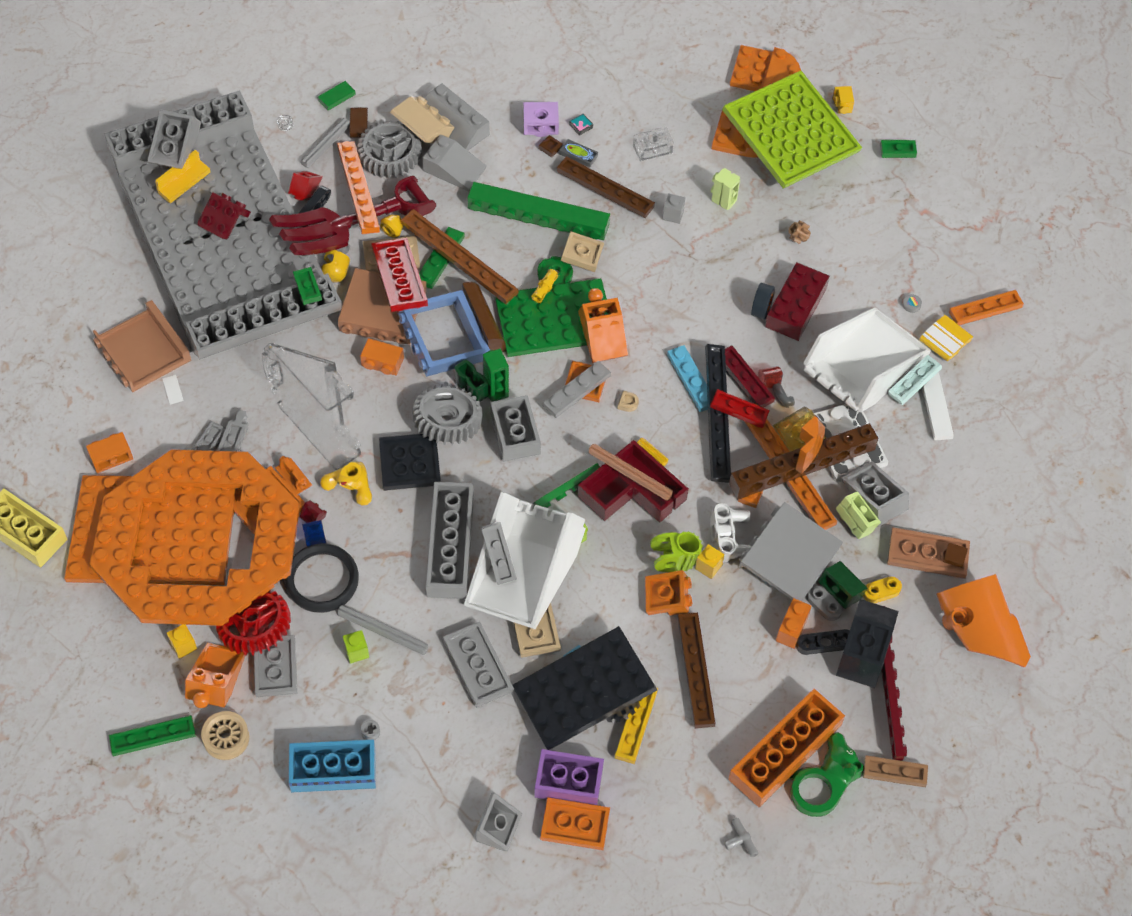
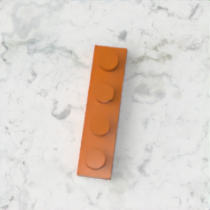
[949,290,1024,325]

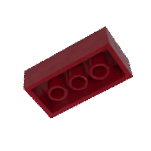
[765,262,830,341]

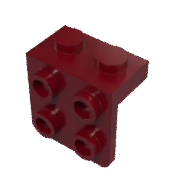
[198,192,251,240]

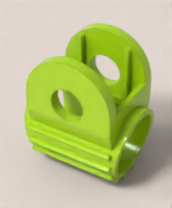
[650,531,703,572]

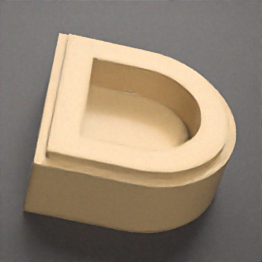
[617,391,639,412]

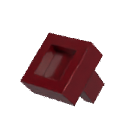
[300,500,327,528]

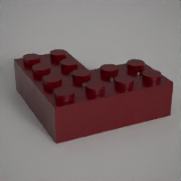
[578,440,689,523]

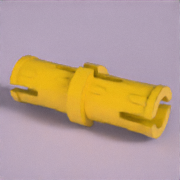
[531,269,559,303]

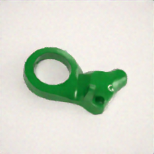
[790,732,864,817]

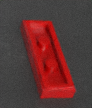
[710,389,770,428]

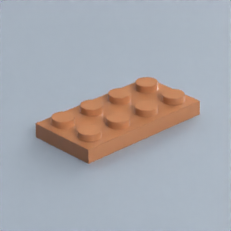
[887,527,970,579]

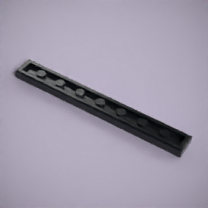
[705,344,731,483]

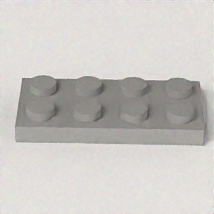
[443,622,514,708]

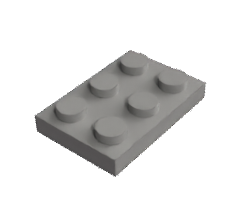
[254,635,297,697]

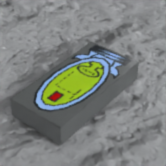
[559,139,598,168]

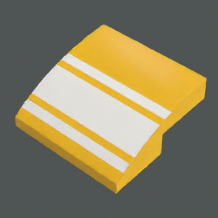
[919,315,973,361]

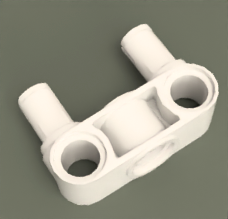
[710,503,752,563]

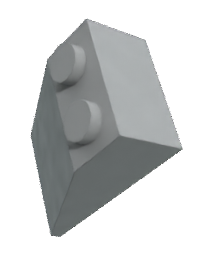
[147,110,201,169]
[423,134,486,192]
[842,461,909,526]

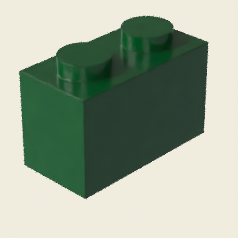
[818,561,868,609]

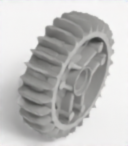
[357,120,422,178]
[412,384,482,445]

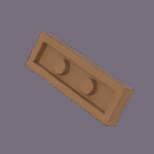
[863,756,928,788]

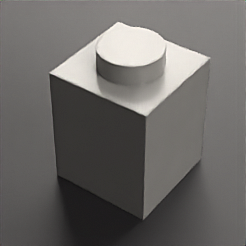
[663,193,686,224]

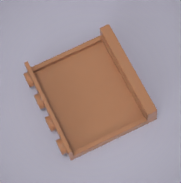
[338,268,427,345]
[93,300,192,393]

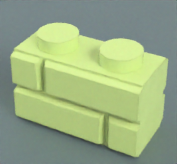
[710,168,740,210]
[835,492,881,539]

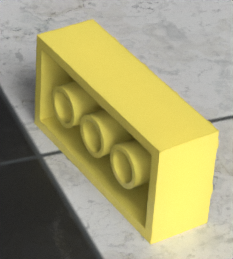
[0,488,68,568]

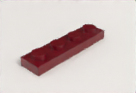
[725,345,775,408]

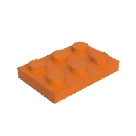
[540,797,610,850]

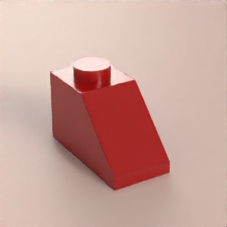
[288,171,323,201]

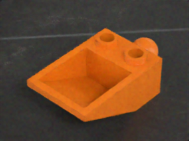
[578,288,628,363]
[185,642,245,708]

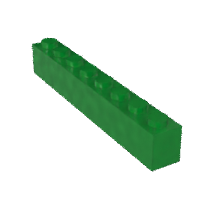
[467,182,610,241]

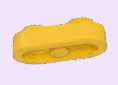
[863,577,902,603]

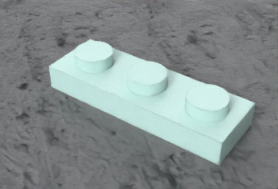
[888,355,942,405]

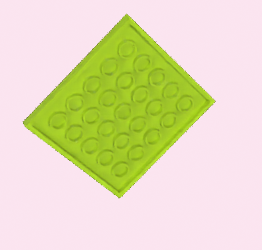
[722,71,862,189]

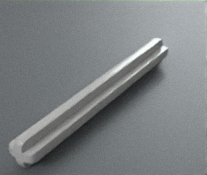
[337,605,428,655]

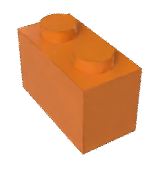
[360,338,404,376]
[86,432,133,473]
[776,598,812,649]

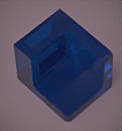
[302,520,327,546]

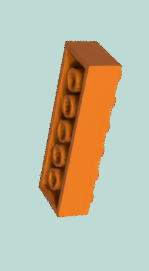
[728,689,845,808]

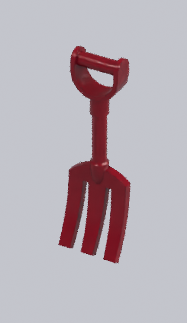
[269,176,437,255]

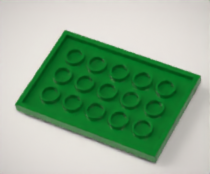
[495,278,609,357]

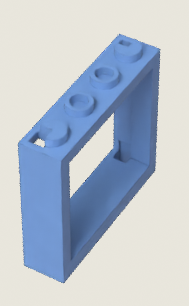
[398,290,490,377]

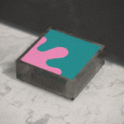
[569,114,593,136]

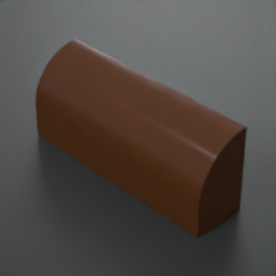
[462,282,506,352]

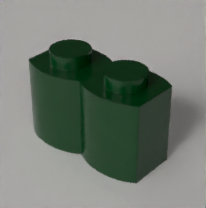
[455,360,489,402]

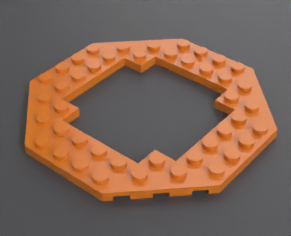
[90,450,300,626]

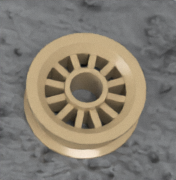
[201,711,249,760]

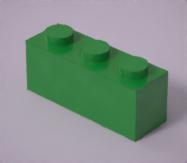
[483,348,509,402]

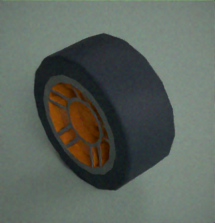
[751,283,775,319]

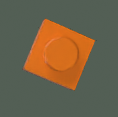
[738,491,763,508]

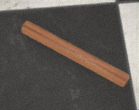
[589,444,673,500]

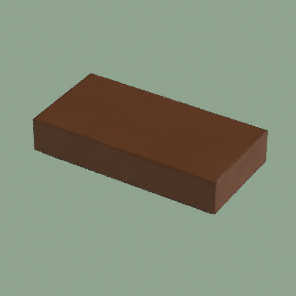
[350,108,368,138]

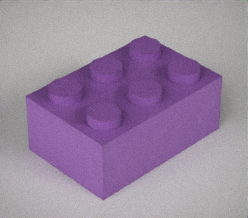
[534,749,604,805]

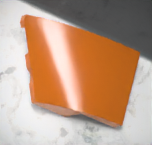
[796,416,825,474]

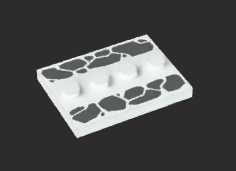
[805,404,888,481]

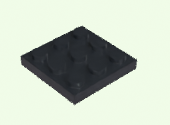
[379,434,441,491]

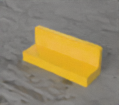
[155,150,210,204]

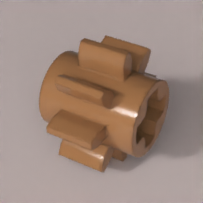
[789,220,811,244]

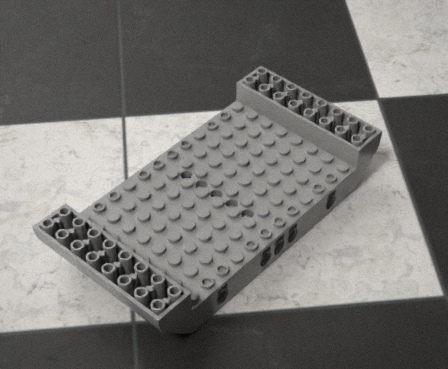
[104,90,342,360]

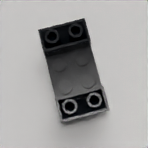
[836,599,899,688]

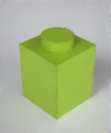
[343,630,369,664]

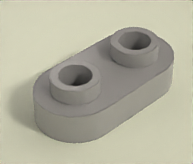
[807,586,842,621]

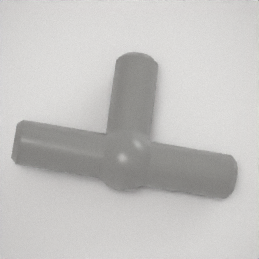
[725,818,758,857]

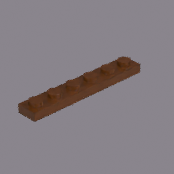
[557,156,655,218]
[678,612,716,729]

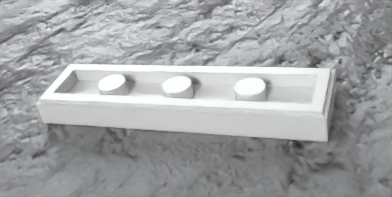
[922,372,954,440]

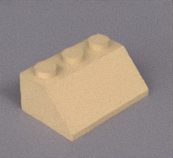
[390,96,455,143]

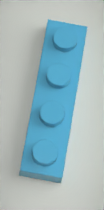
[667,345,708,412]

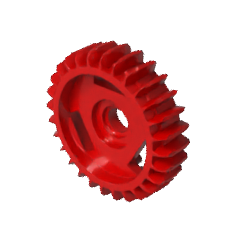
[216,590,291,656]

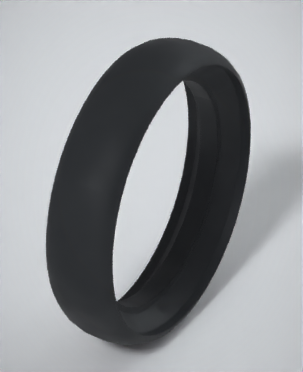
[285,543,359,613]

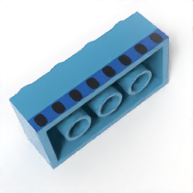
[289,740,376,793]

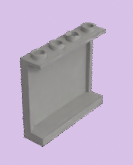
[738,502,843,601]

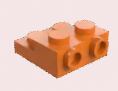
[645,570,693,616]

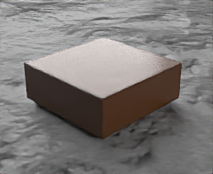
[538,135,563,158]
[943,543,968,568]

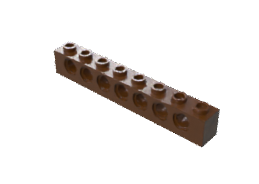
[729,423,879,500]

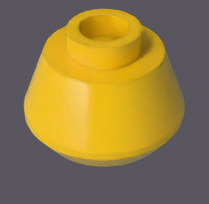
[380,214,403,238]

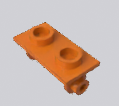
[275,456,312,494]

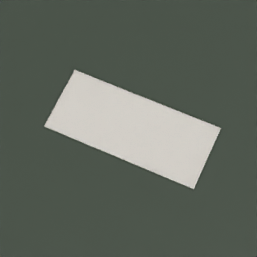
[162,375,184,405]

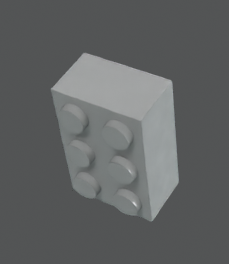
[490,395,541,462]

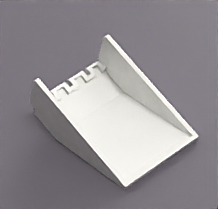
[803,308,931,412]
[464,492,586,629]

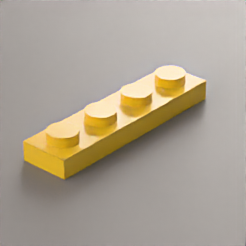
[615,688,658,764]

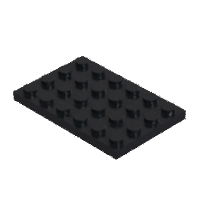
[512,626,657,750]

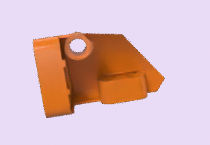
[936,574,1031,668]

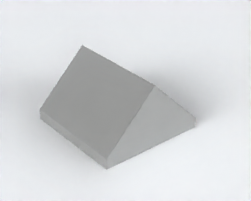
[476,793,522,851]

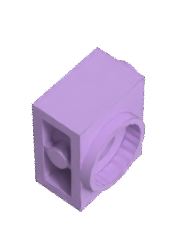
[523,102,559,137]

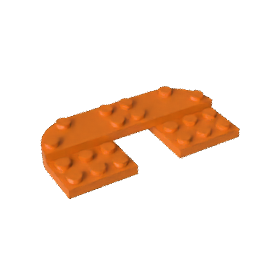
[712,45,801,158]

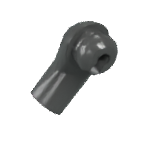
[773,383,795,408]

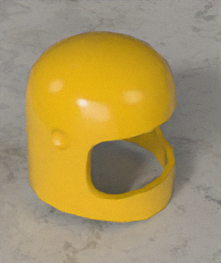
[321,250,350,283]

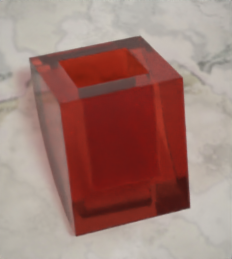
[758,366,783,389]

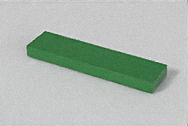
[109,715,196,757]

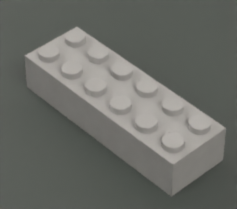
[426,482,474,599]

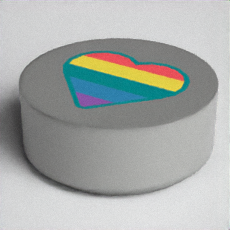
[903,294,922,313]

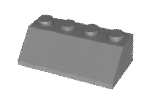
[426,83,490,151]

